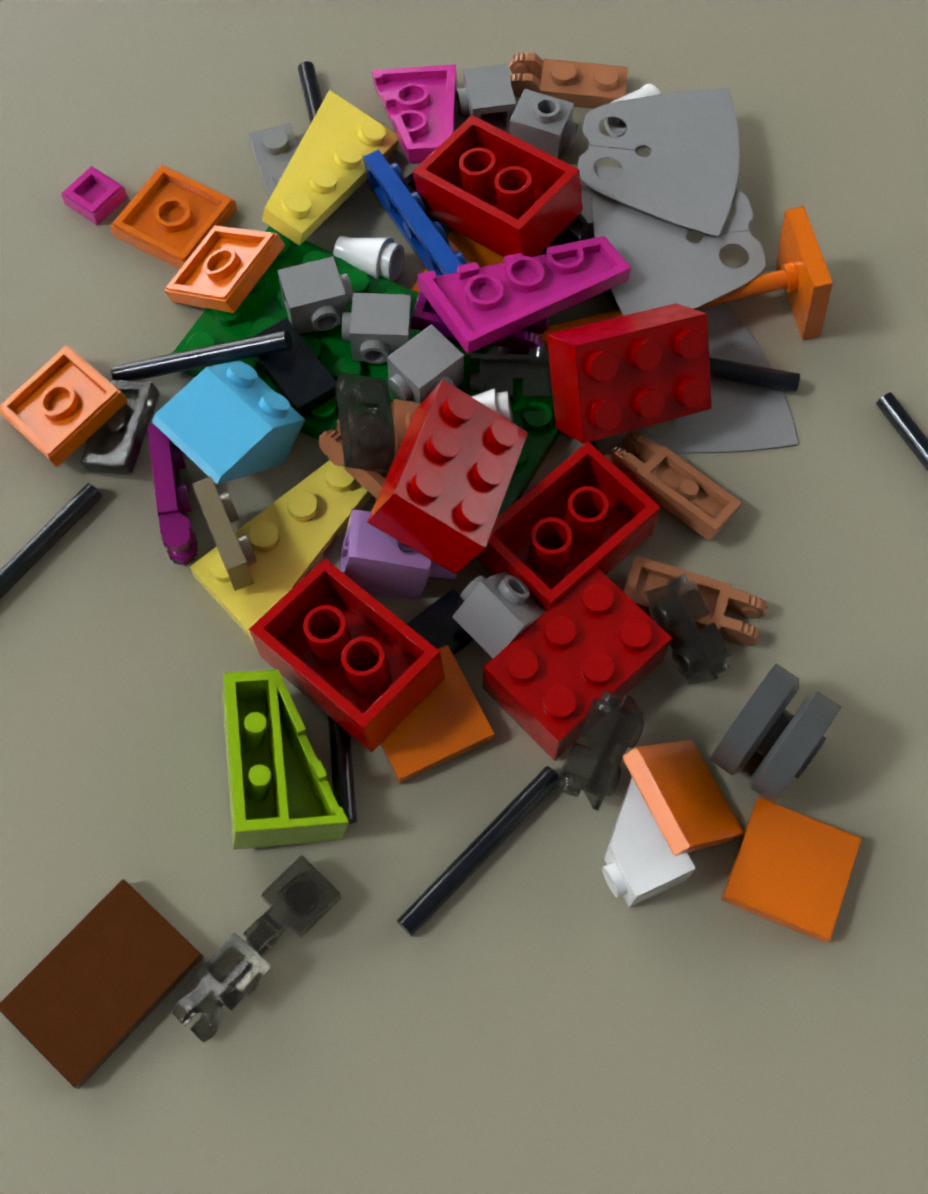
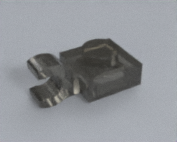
[243,855,341,957]
[172,932,272,1043]

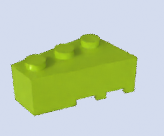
[222,669,349,850]

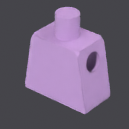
[340,509,457,599]

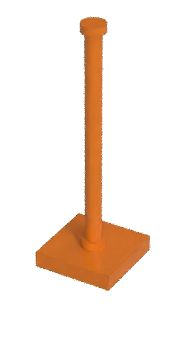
[538,206,833,346]

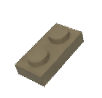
[192,477,257,591]

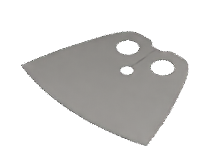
[578,88,740,237]
[592,165,766,316]
[629,303,799,453]

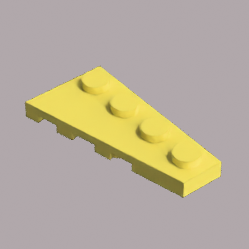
[262,90,399,246]
[190,460,372,642]

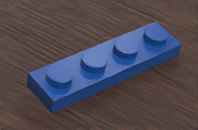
[363,149,468,276]

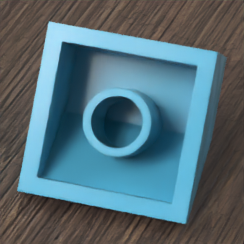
[152,360,305,485]

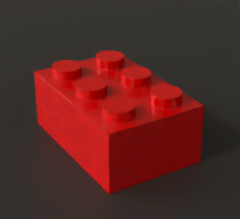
[412,115,583,257]
[547,303,712,444]
[367,379,528,574]
[477,441,661,611]
[249,558,445,753]
[482,568,672,761]

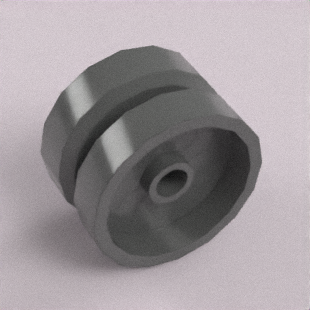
[709,663,841,804]

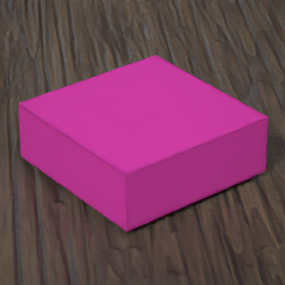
[61,166,127,226]

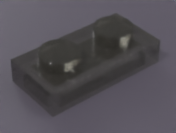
[335,372,397,473]
[80,380,160,475]

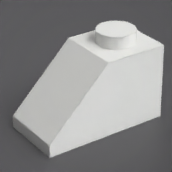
[602,778,696,908]

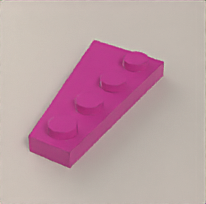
[417,236,631,354]

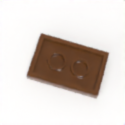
[0,879,204,1089]

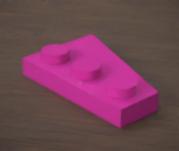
[371,64,457,164]

